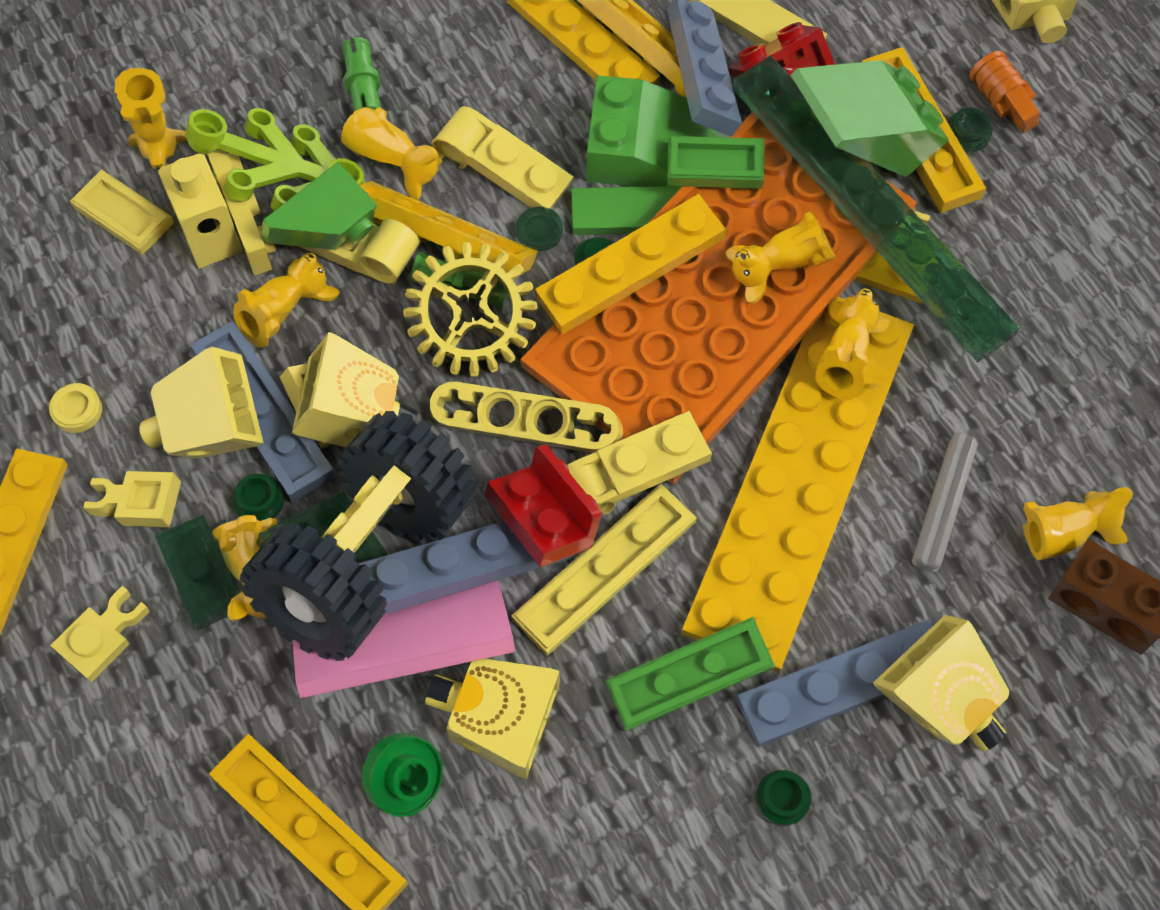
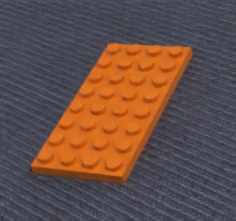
[520,98,917,485]

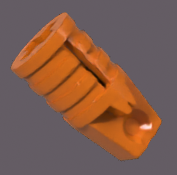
[969,51,1040,134]

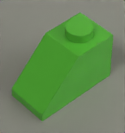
[261,162,377,250]

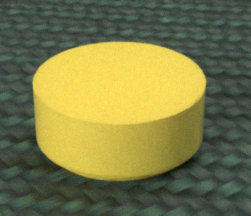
[49,383,102,433]

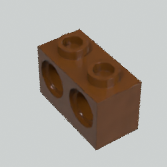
[1048,539,1160,655]

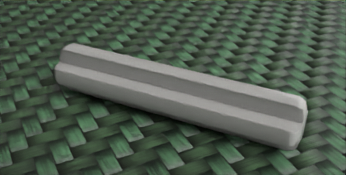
[912,433,978,573]

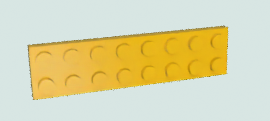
[681,297,914,674]

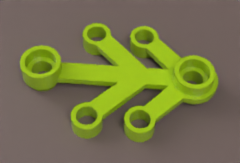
[185,108,365,211]

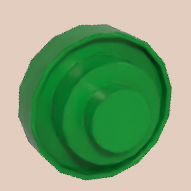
[362,733,443,817]

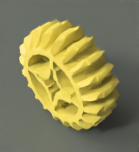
[403,242,537,377]

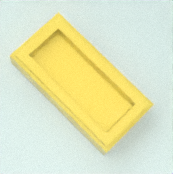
[70,169,174,255]

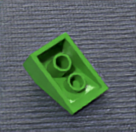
[791,60,949,177]
[586,75,729,187]

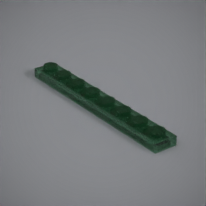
[733,55,1020,363]

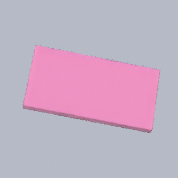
[293,580,516,698]

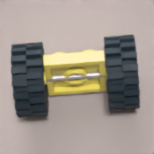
[240,411,477,661]

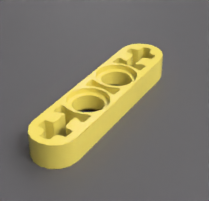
[430,382,623,453]

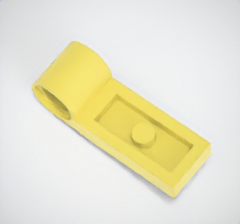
[432,106,574,216]
[299,219,420,284]
[567,411,712,515]

